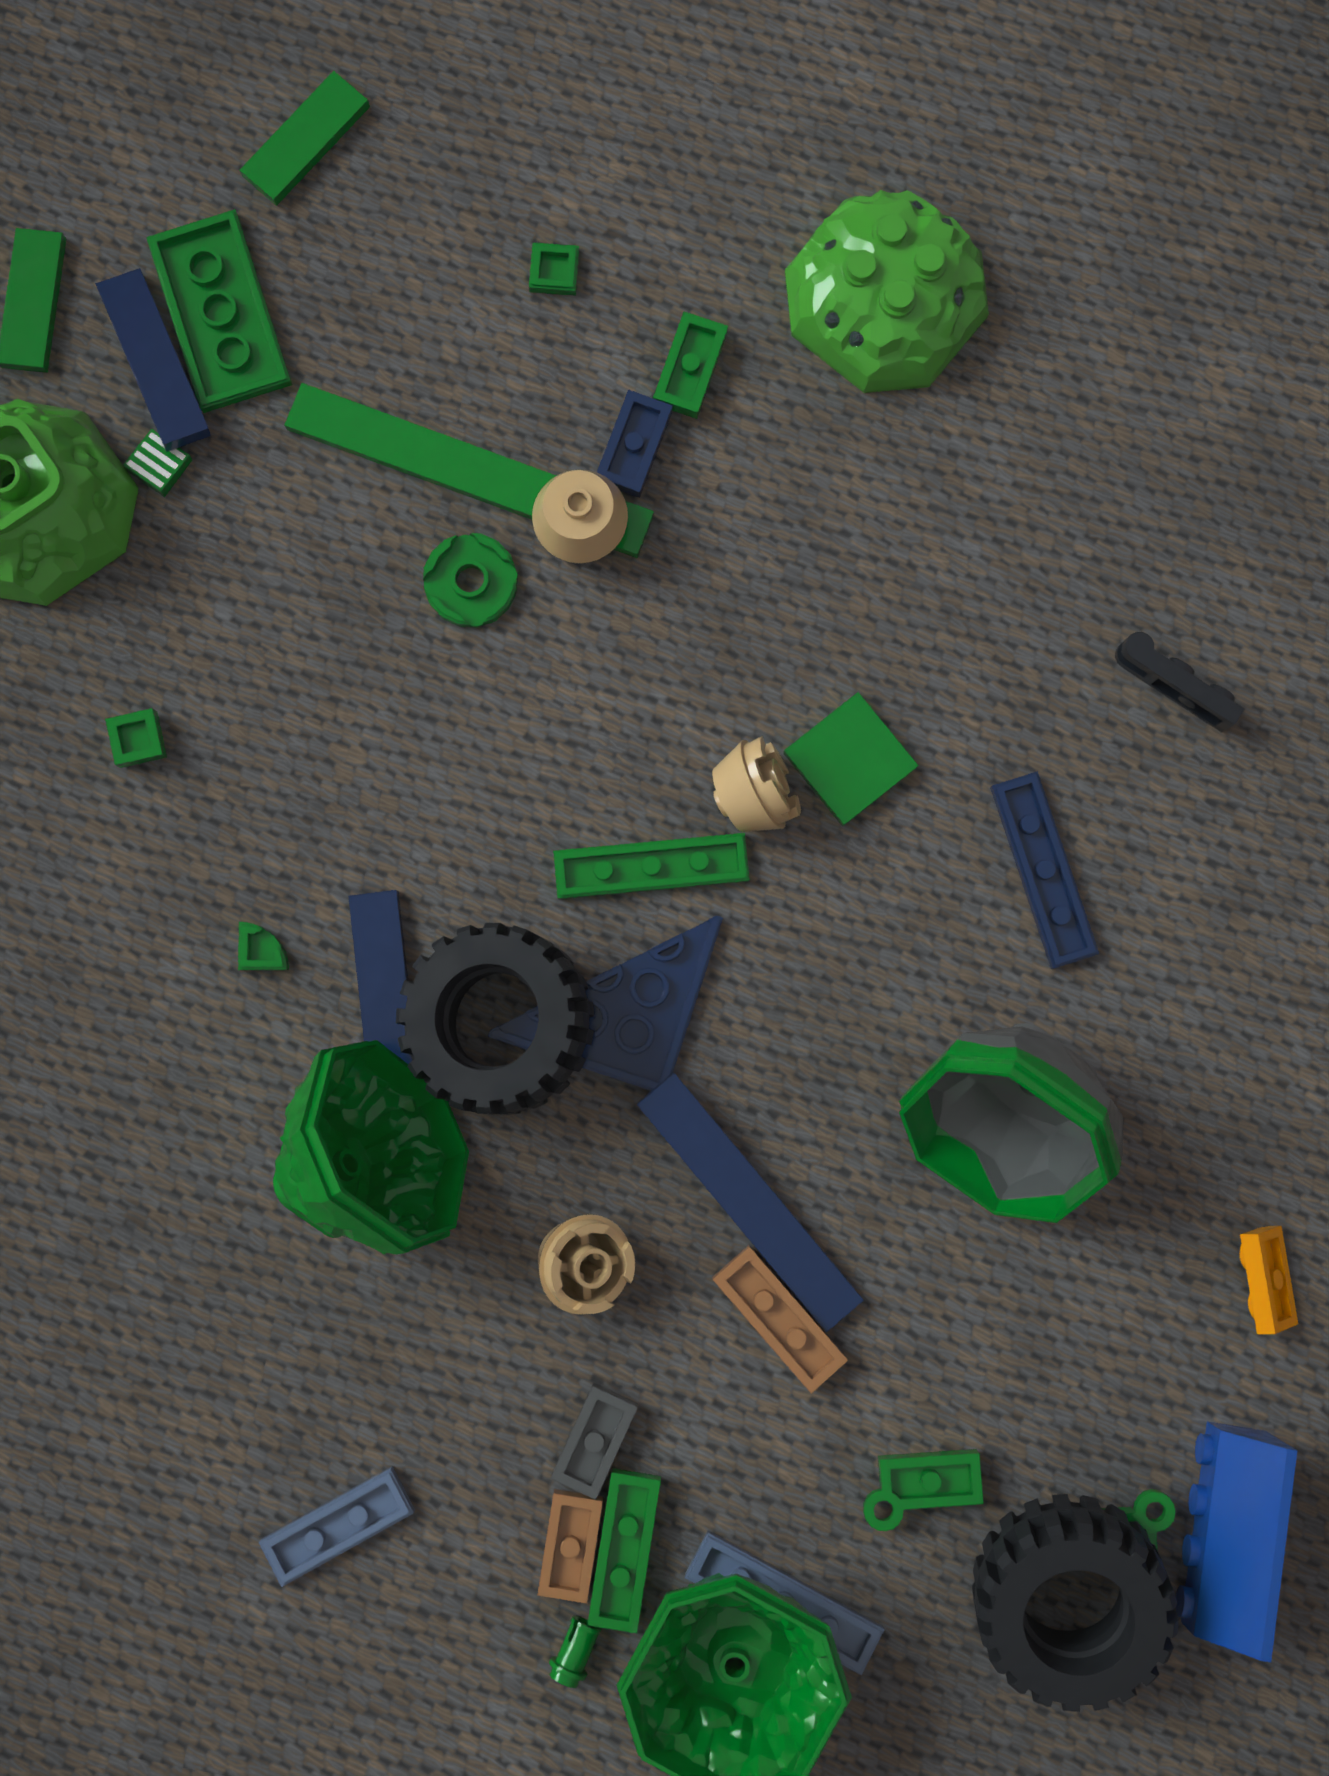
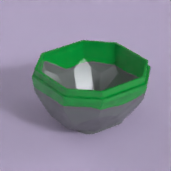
[899,1023,1123,1223]

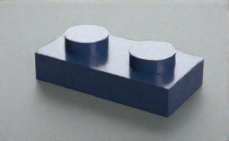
[597,390,673,498]

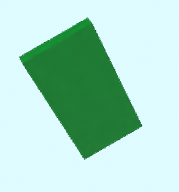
[146,209,293,413]

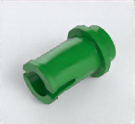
[549,1615,602,1688]

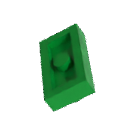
[653,311,728,419]

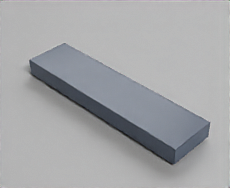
[685,1530,885,1675]

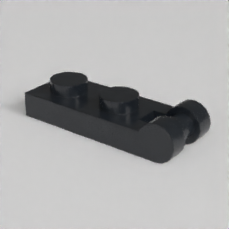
[1115,632,1245,733]

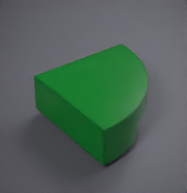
[238,922,289,970]

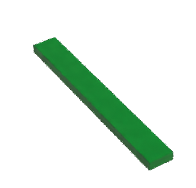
[284,383,654,558]

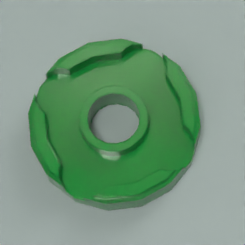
[423,533,518,628]

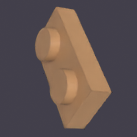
[537,1489,603,1603]

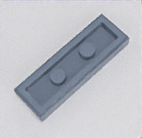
[258,1466,415,1587]

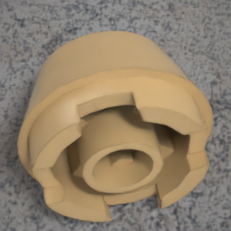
[532,470,628,564]
[712,736,801,832]
[538,1215,635,1314]

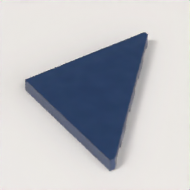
[488,916,723,1091]

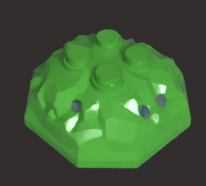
[785,190,989,393]

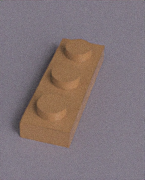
[712,1245,848,1394]

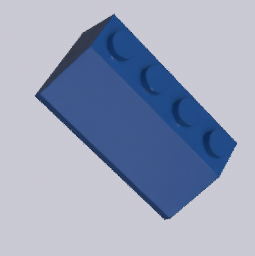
[1176,1421,1298,1662]

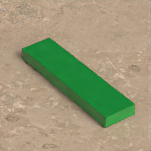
[553,833,750,899]

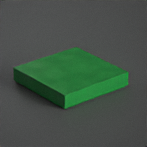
[783,692,919,827]

